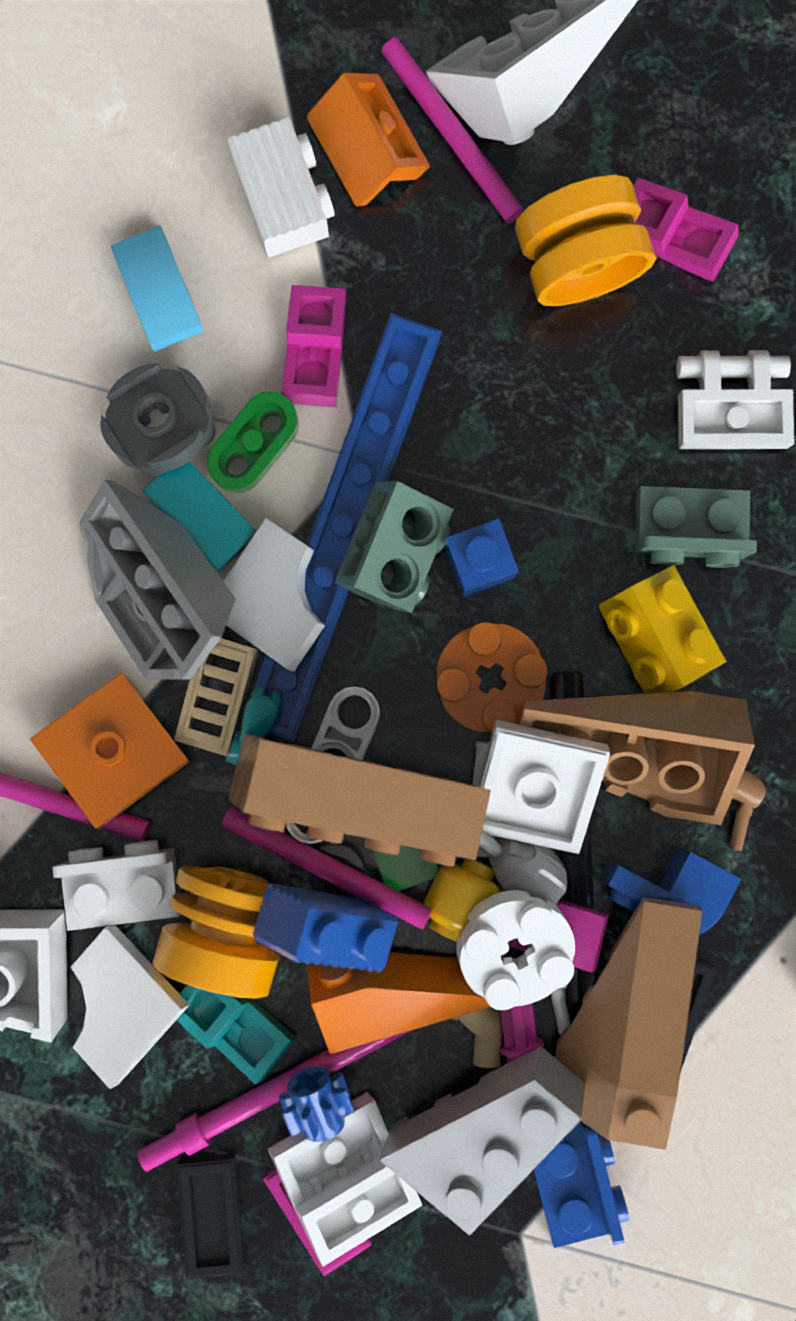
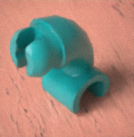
[225,686,281,765]

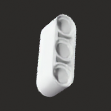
[286,686,380,844]

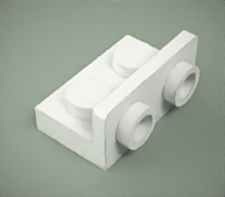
[52,840,181,931]

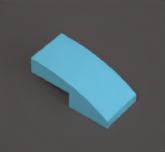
[110,225,204,352]

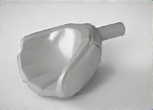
[479,830,567,904]

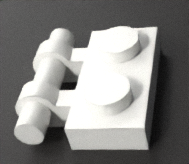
[676,350,794,449]

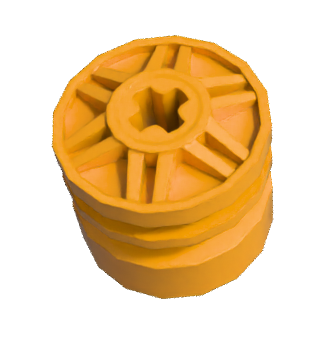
[152,866,280,998]

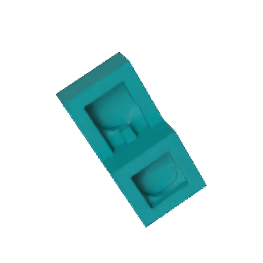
[177,985,297,1085]

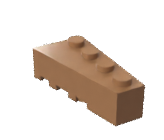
[228,733,491,866]

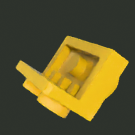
[599,565,726,694]

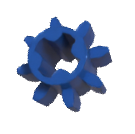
[279,1066,354,1142]

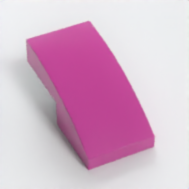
[634,178,739,282]
[281,285,346,407]

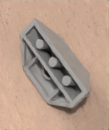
[79,480,236,679]

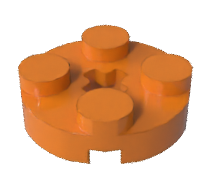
[436,623,547,732]

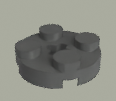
[100,364,215,477]

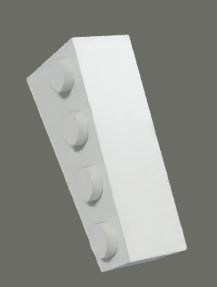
[0,910,68,1042]

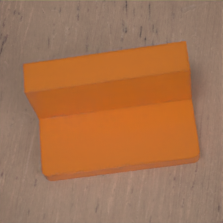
[307,73,430,206]

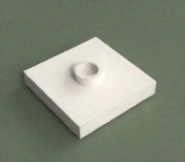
[478,720,610,854]

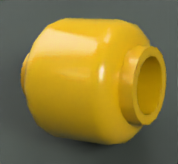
[423,858,504,942]

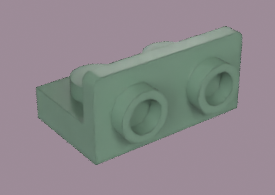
[635,486,757,567]

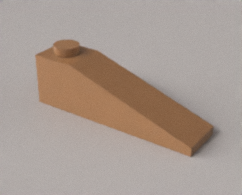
[554,897,702,1150]

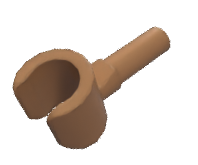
[729,771,766,851]

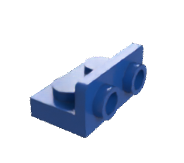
[534,1121,630,1248]

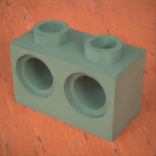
[334,481,454,613]

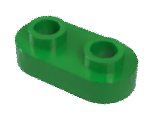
[207,391,299,493]

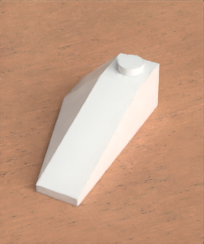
[426,0,638,145]

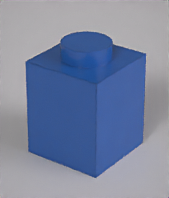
[443,519,519,598]

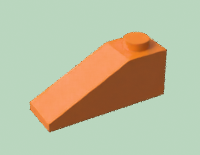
[307,952,491,1054]

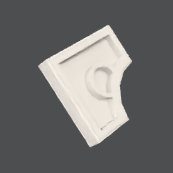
[223,518,325,672]
[71,925,189,1089]

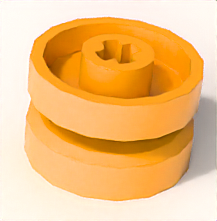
[515,175,657,306]

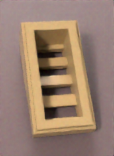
[174,638,260,756]

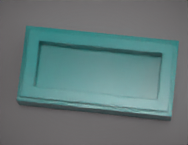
[142,461,257,572]

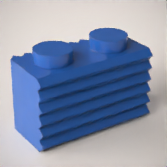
[253,884,398,973]

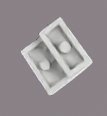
[268,1092,422,1266]

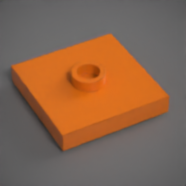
[30,672,189,830]

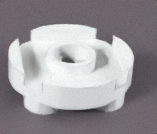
[456,890,575,1010]

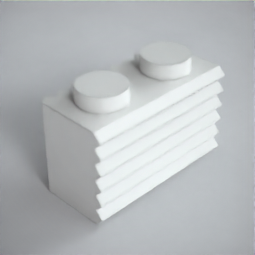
[227,117,335,258]

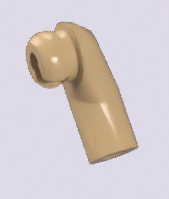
[451,1007,502,1068]

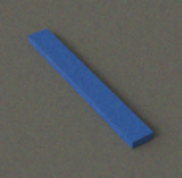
[242,313,442,742]

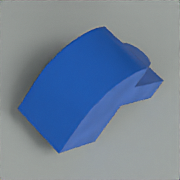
[600,847,741,935]

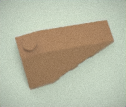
[519,691,755,825]

